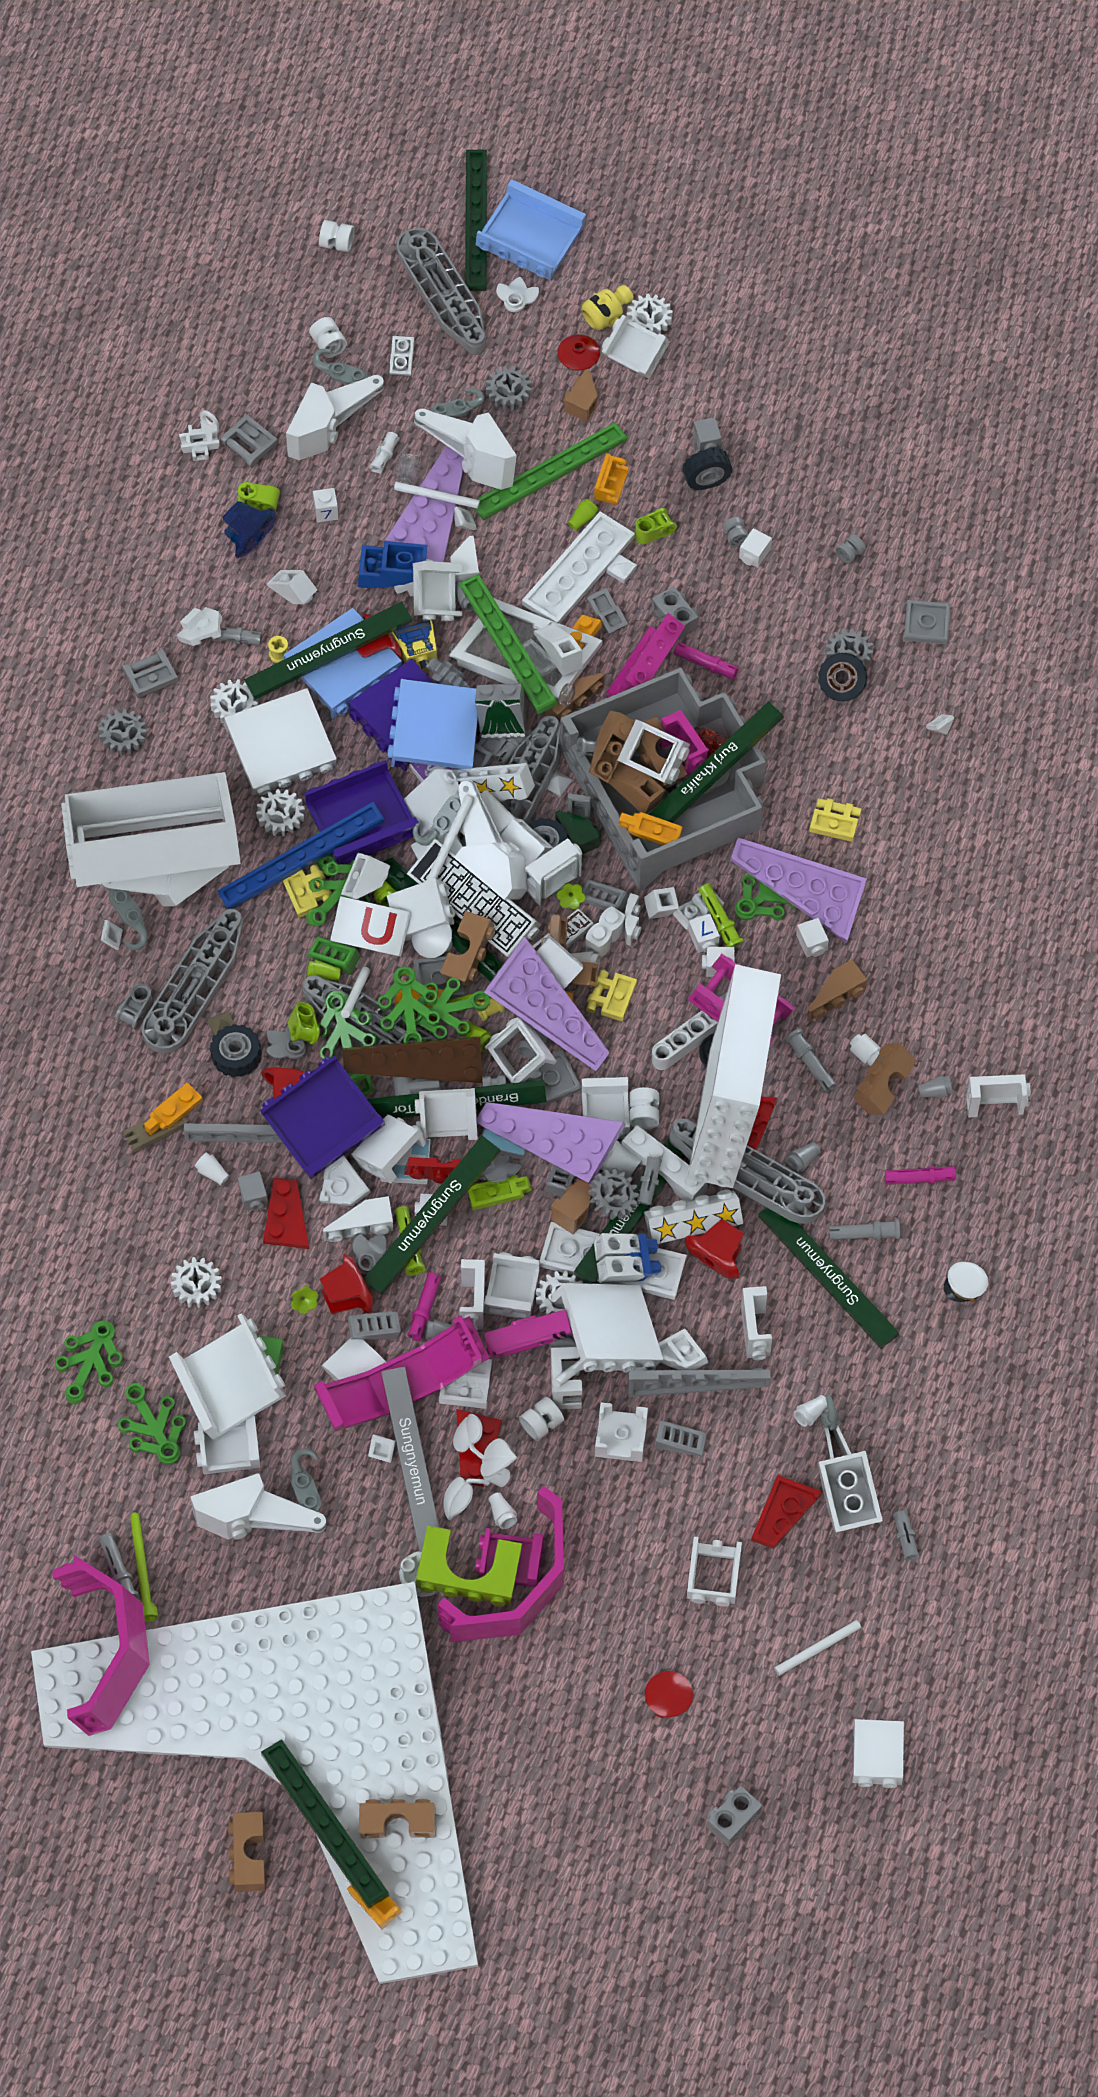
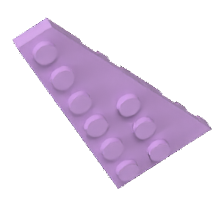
[385,445,464,562]
[730,838,867,943]
[484,935,609,1071]
[476,1102,626,1184]

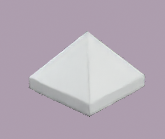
[454,506,477,530]
[926,714,954,734]
[547,770,573,797]
[101,920,123,950]
[368,1434,396,1463]

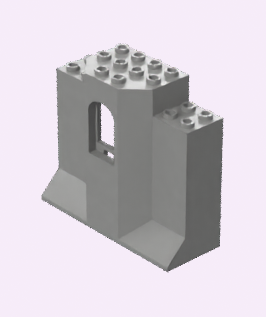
[560,667,767,891]

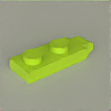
[467,1175,532,1211]

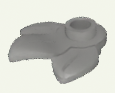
[266,1025,306,1059]
[479,1155,521,1182]
[352,1234,386,1275]

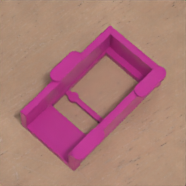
[484,1310,574,1359]

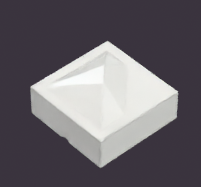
[606,554,637,584]

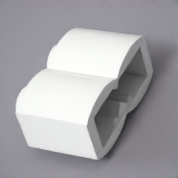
[585,906,625,958]

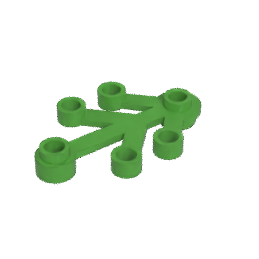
[306,859,370,927]
[735,875,796,921]
[378,966,440,1043]
[402,978,490,1040]
[318,991,377,1076]
[55,1321,123,1404]
[118,1383,186,1464]

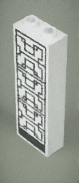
[407,839,541,957]

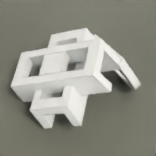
[179,410,219,461]

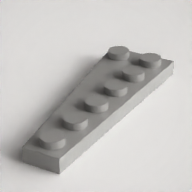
[628,1367,771,1397]

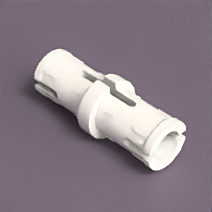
[369,432,400,474]

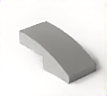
[586,588,628,634]
[472,738,507,768]

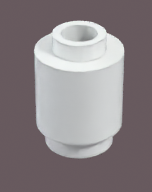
[850,1034,881,1066]

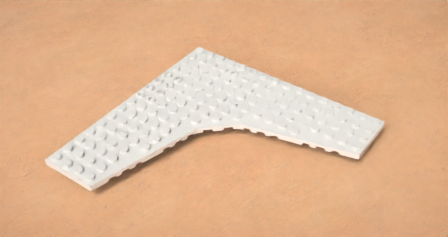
[31,1582,478,1984]

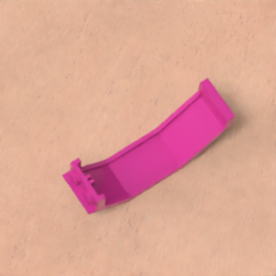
[314,1315,490,1432]
[438,1485,564,1642]
[52,1554,150,1736]

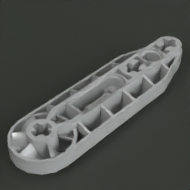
[396,228,486,355]
[500,716,561,824]
[142,909,243,1053]
[302,975,438,1079]
[669,1119,825,1224]

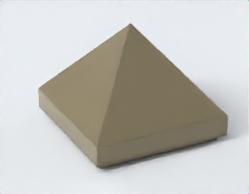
[207,1011,234,1035]

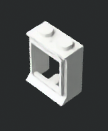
[617,719,690,785]
[525,838,582,906]
[485,1017,557,1083]
[687,1537,742,1607]

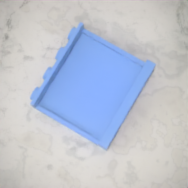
[475,179,586,280]
[283,608,402,719]
[387,679,478,769]

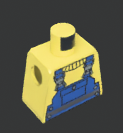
[391,620,437,674]

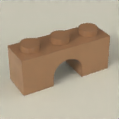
[637,716,688,789]
[440,911,495,987]
[853,1044,916,1115]
[359,1799,436,1838]
[228,1812,265,1892]

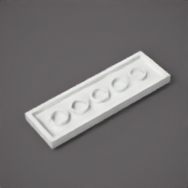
[522,512,635,624]
[540,1222,687,1300]

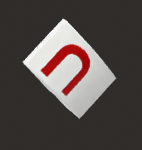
[330,896,411,957]

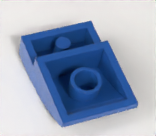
[358,541,428,588]

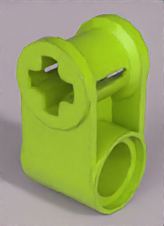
[238,482,280,514]
[635,508,677,544]
[287,1002,319,1045]

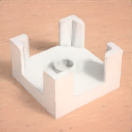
[551,1347,582,1409]
[595,1402,648,1462]

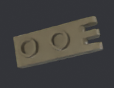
[122,1117,188,1152]

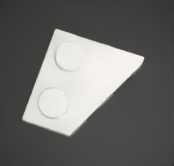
[658,1329,708,1370]

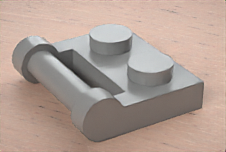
[220,415,278,468]
[122,649,178,698]

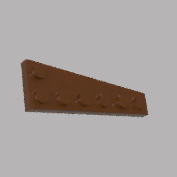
[342,1037,483,1083]

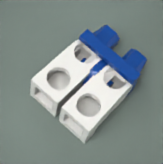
[593,1233,661,1284]

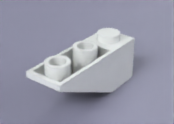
[534,623,583,676]
[323,1196,393,1242]

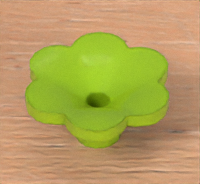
[557,883,585,909]
[291,1286,319,1314]

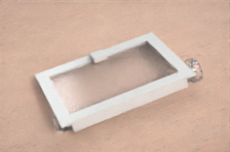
[448,599,602,706]

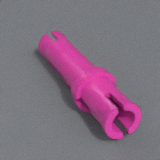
[674,642,739,680]
[885,1166,956,1185]
[407,1272,442,1341]

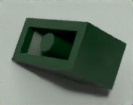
[555,810,601,854]

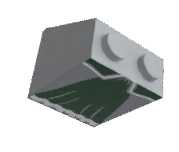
[475,684,529,739]

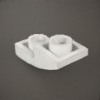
[390,336,414,376]
[673,892,724,930]
[624,893,641,946]

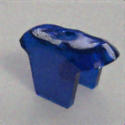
[223,501,276,558]

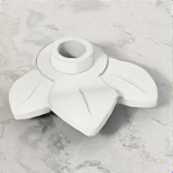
[496,277,539,312]

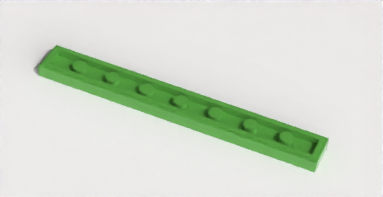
[474,422,627,521]
[459,574,558,714]

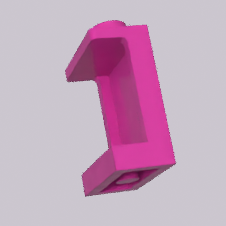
[658,710,708,781]
[475,1528,543,1587]

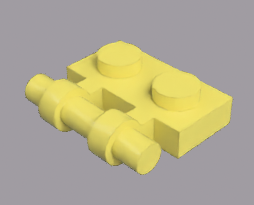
[809,798,862,842]
[283,865,332,918]
[586,970,637,1022]

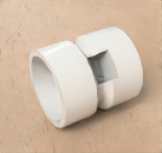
[319,220,354,253]
[309,317,347,358]
[629,1088,659,1129]
[519,1397,564,1441]

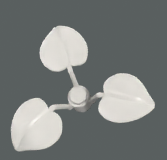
[443,1414,517,1521]

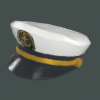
[944,1262,988,1302]

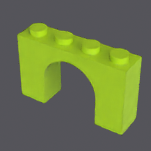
[416,1525,522,1607]

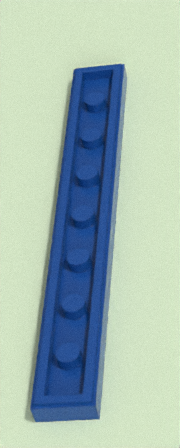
[217,802,385,909]

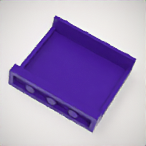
[349,659,434,772]
[304,760,420,865]
[260,1055,385,1180]

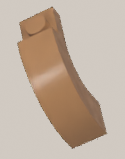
[541,915,599,987]

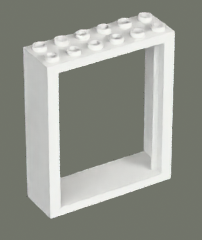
[61,772,241,887]
[687,964,781,1188]

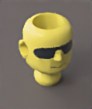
[581,285,634,331]

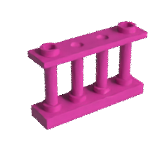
[605,613,685,697]
[688,953,795,1043]

